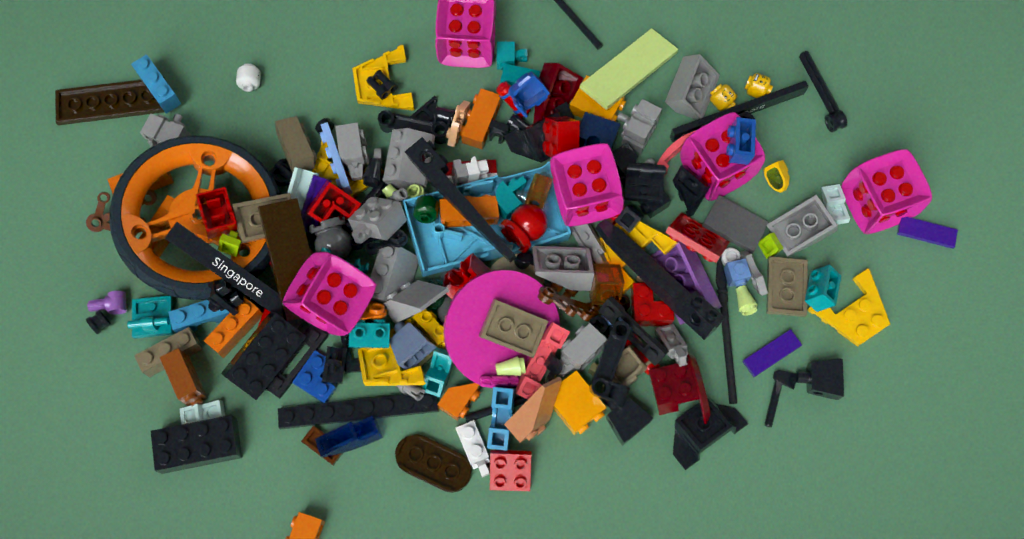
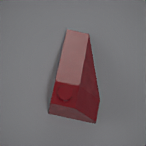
[533,63,583,124]

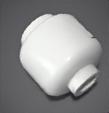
[236,64,261,92]

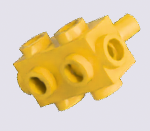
[412,309,446,356]

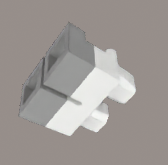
[451,156,489,186]

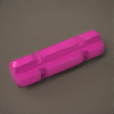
[480,375,519,387]

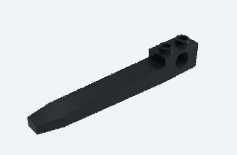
[405,137,516,263]
[596,219,725,340]

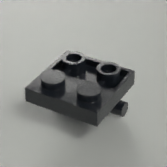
[624,162,666,203]

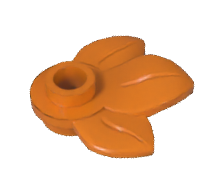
[360,301,387,320]

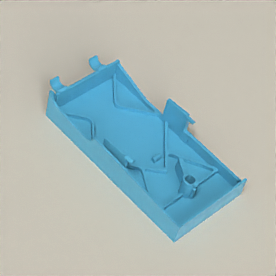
[403,161,571,277]

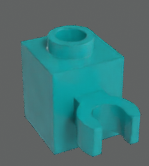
[497,42,527,71]

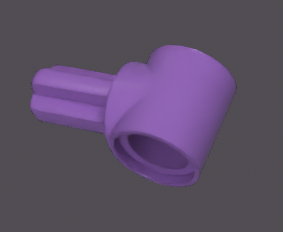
[87,291,127,314]

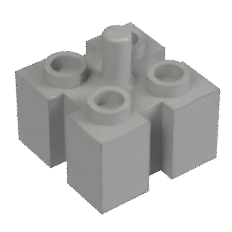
[617,99,662,154]
[140,113,190,147]

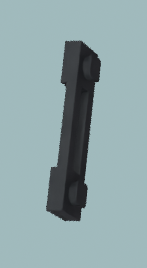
[598,296,669,366]
[266,324,328,399]

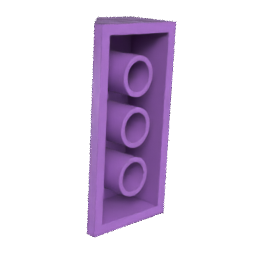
[650,241,722,325]

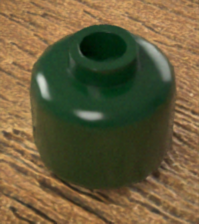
[413,195,440,224]

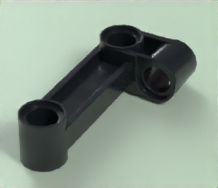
[378,107,455,144]
[589,321,631,407]

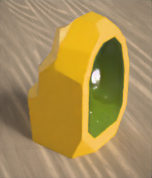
[763,160,790,193]

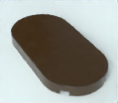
[395,434,472,493]

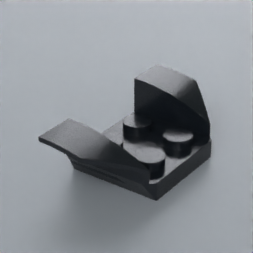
[504,102,574,163]
[673,398,748,470]

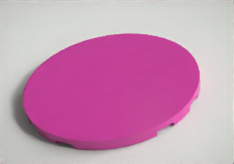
[443,270,560,388]

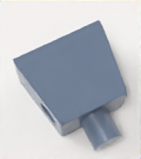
[389,322,437,370]

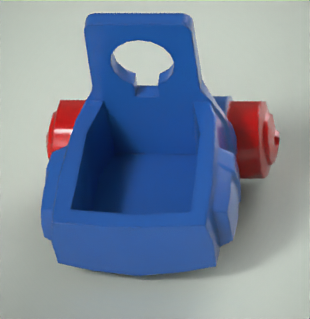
[496,71,550,118]

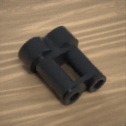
[366,70,398,100]

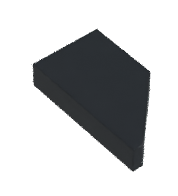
[410,96,437,121]

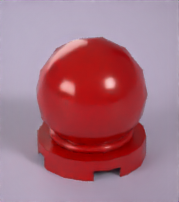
[499,203,548,253]

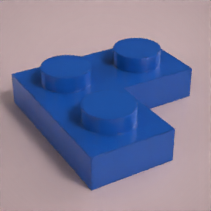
[292,350,337,403]

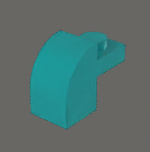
[495,176,527,220]
[422,348,453,397]

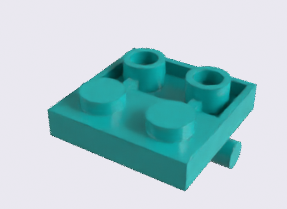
[127,296,173,339]

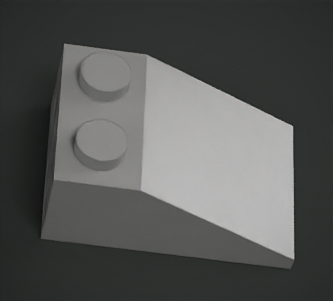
[767,195,838,257]
[532,246,594,291]
[382,280,449,324]

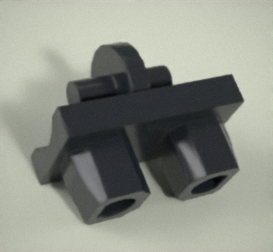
[207,280,244,316]
[322,346,348,384]

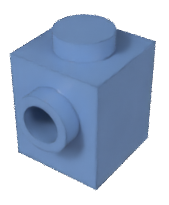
[724,258,751,287]

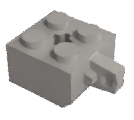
[335,123,369,181]
[348,197,407,244]
[559,323,607,377]

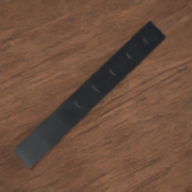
[278,393,439,430]

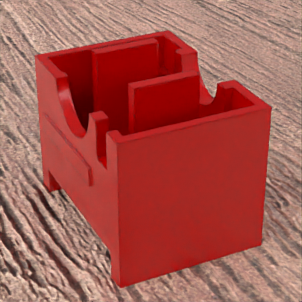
[196,187,237,239]
[443,253,491,299]

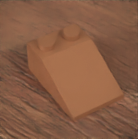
[504,377,562,443]

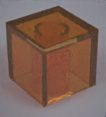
[589,264,625,305]

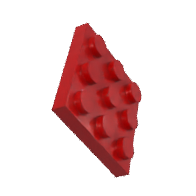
[665,212,730,263]

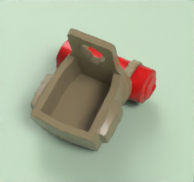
[613,334,660,387]

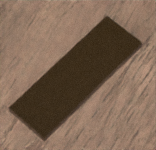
[55,77,166,125]
[258,198,311,321]

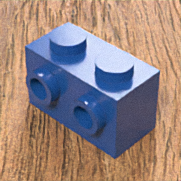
[726,117,756,165]

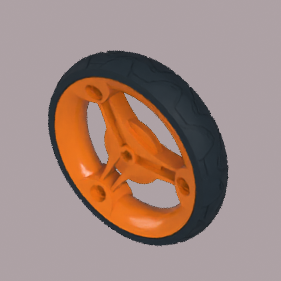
[109,135,281,300]

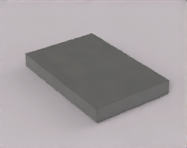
[702,195,769,254]

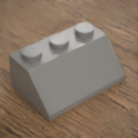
[665,54,720,120]
[383,128,435,190]
[370,246,419,304]

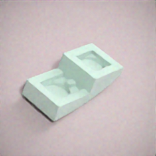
[821,184,850,225]
[180,400,225,425]

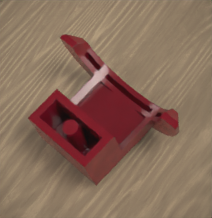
[649,352,711,424]

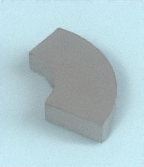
[740,250,768,296]

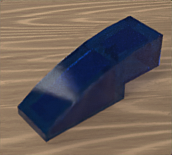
[315,416,383,458]

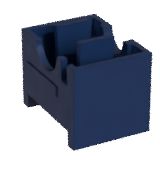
[579,112,620,151]

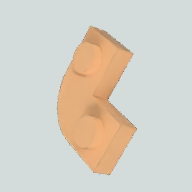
[446,100,471,147]

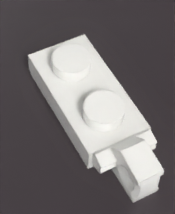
[455,420,490,477]

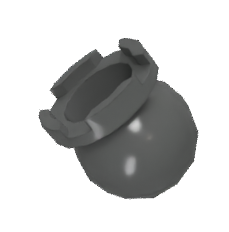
[308,216,352,260]

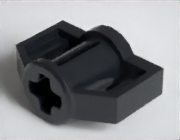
[269,158,293,187]

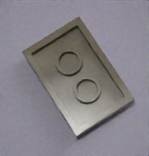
[231,193,291,244]
[766,256,808,317]
[479,299,548,358]

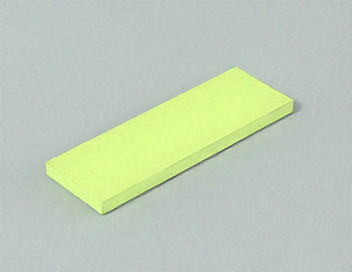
[580,28,678,110]

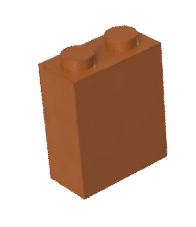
[160,348,207,406]

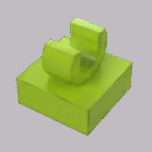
[218,230,241,257]
[758,232,783,259]

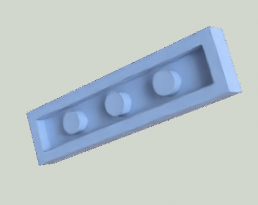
[320,122,352,195]

